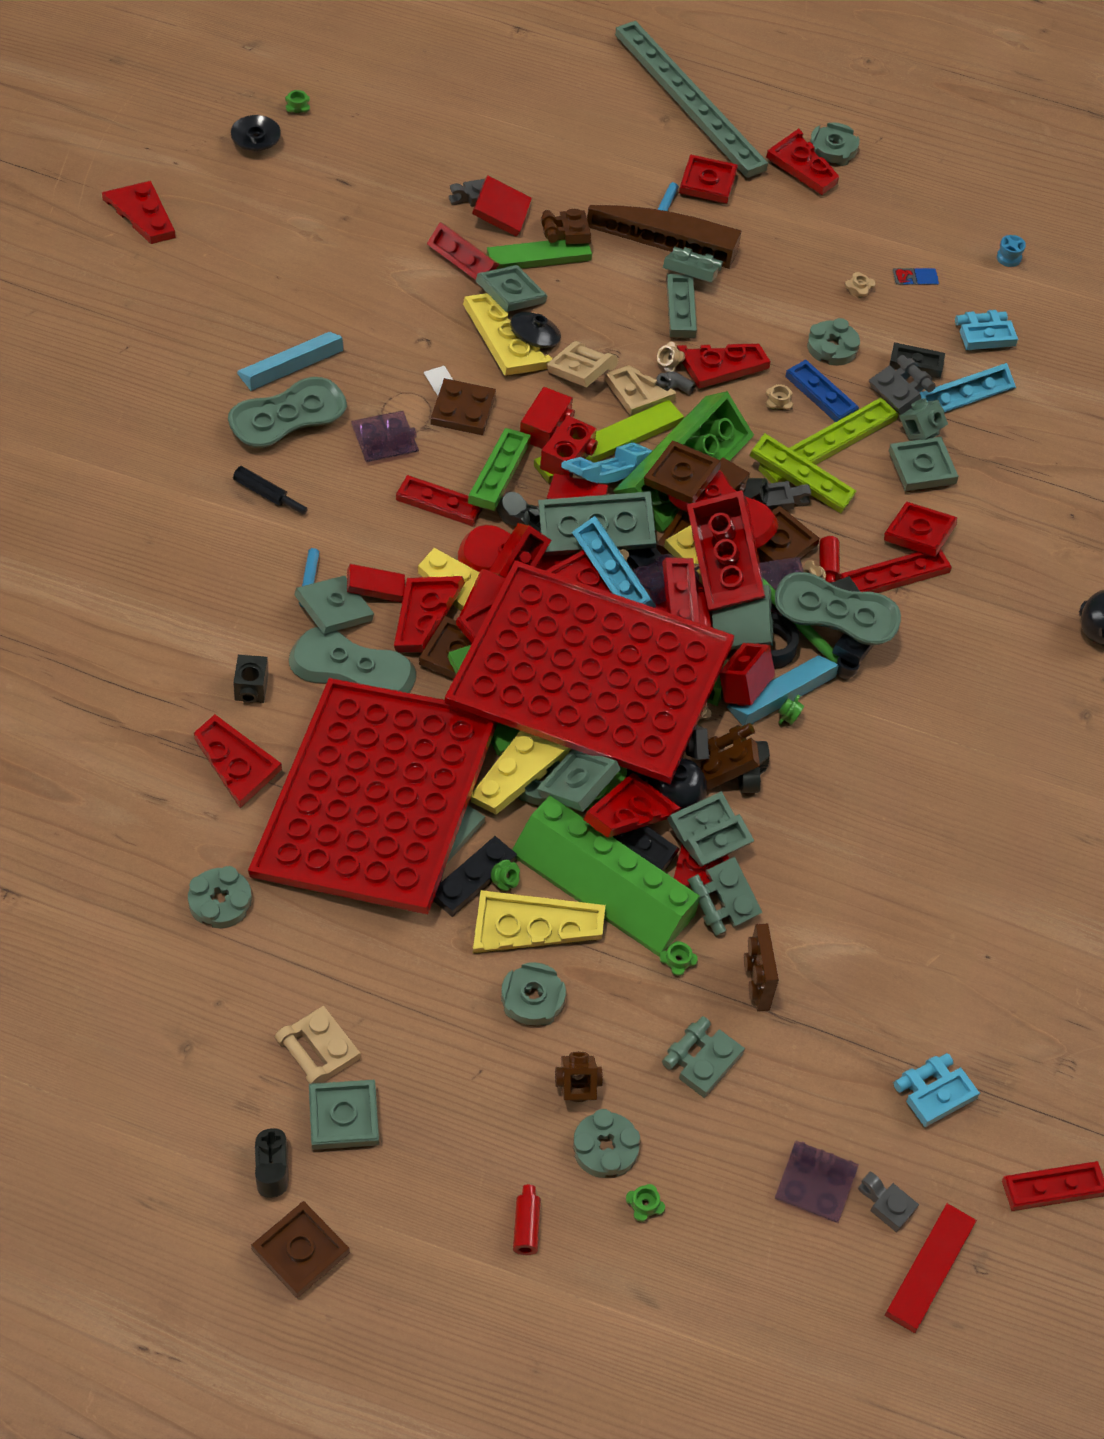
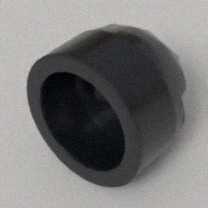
[836,656,860,679]

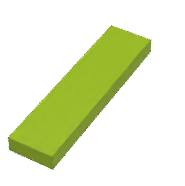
[749,433,856,514]

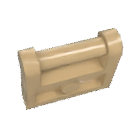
[546,341,618,387]
[275,1006,361,1084]

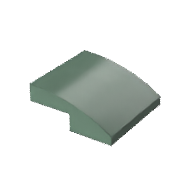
[712,585,773,650]
[667,791,754,867]

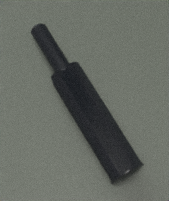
[233,466,308,515]

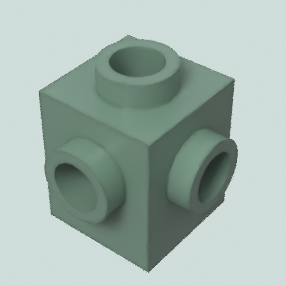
[899,398,948,440]

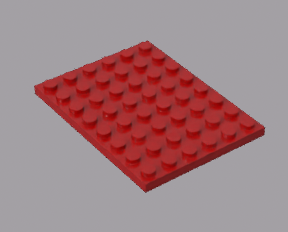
[445,560,734,784]
[248,678,498,915]

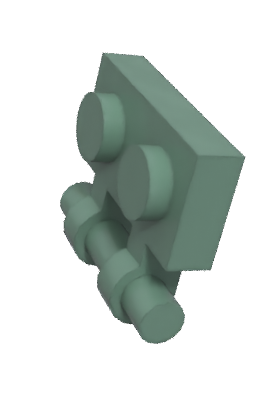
[663,247,723,282]
[688,856,763,936]
[662,1016,745,1098]

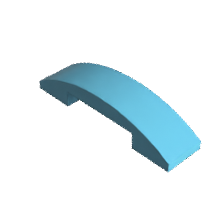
[561,442,653,483]

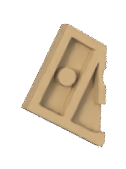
[605,365,677,416]

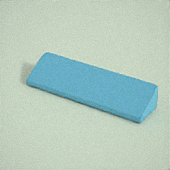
[237,332,343,391]
[920,363,1016,412]
[572,516,656,608]
[727,655,839,726]

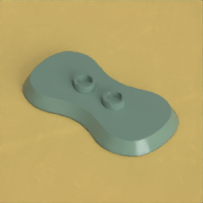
[228,377,347,448]
[775,572,901,645]
[289,627,416,693]

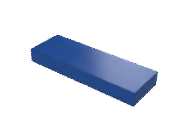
[785,360,859,422]

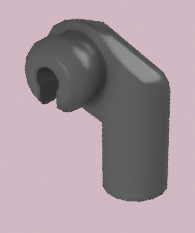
[656,371,696,395]

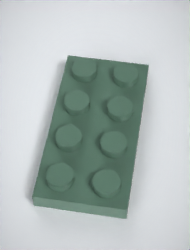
[538,491,656,556]

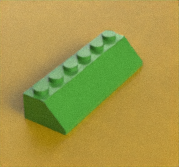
[613,391,754,532]
[512,796,700,957]

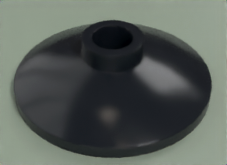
[231,115,281,151]
[510,312,561,348]

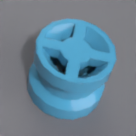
[997,235,1026,267]

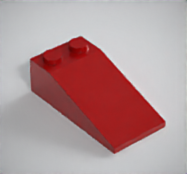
[687,490,766,612]

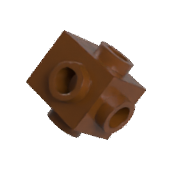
[555,1051,603,1102]

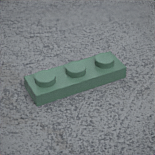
[666,274,697,338]

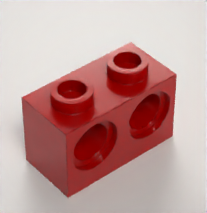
[540,415,598,477]

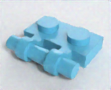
[955,310,1018,350]
[893,1053,980,1127]

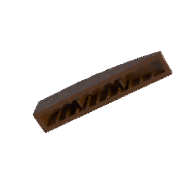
[587,205,742,269]

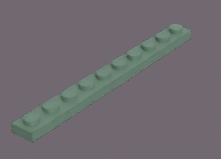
[615,21,768,178]

